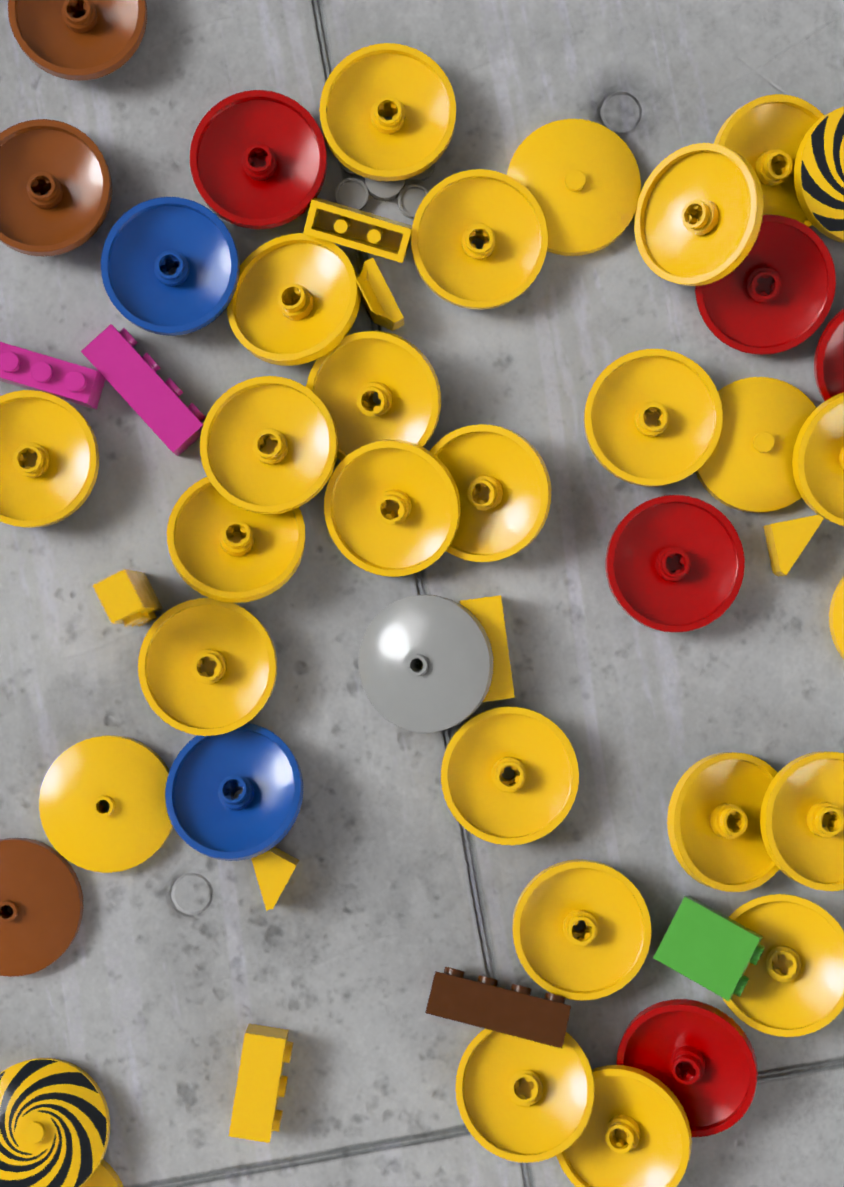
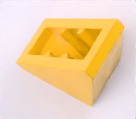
[763,514,824,577]
[251,847,299,911]

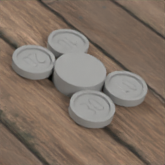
[335,162,435,219]

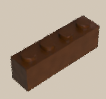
[425,967,571,1048]

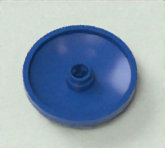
[101,197,239,336]
[165,723,303,861]

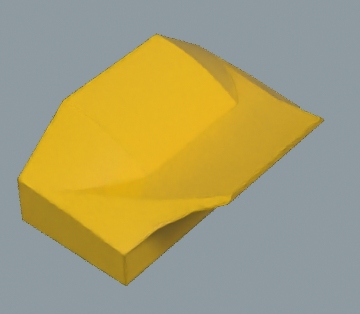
[356,258,404,331]

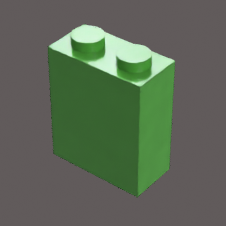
[653,895,765,1001]

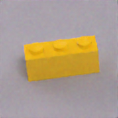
[303,197,413,263]
[92,569,163,627]
[459,595,515,702]
[228,1024,293,1143]

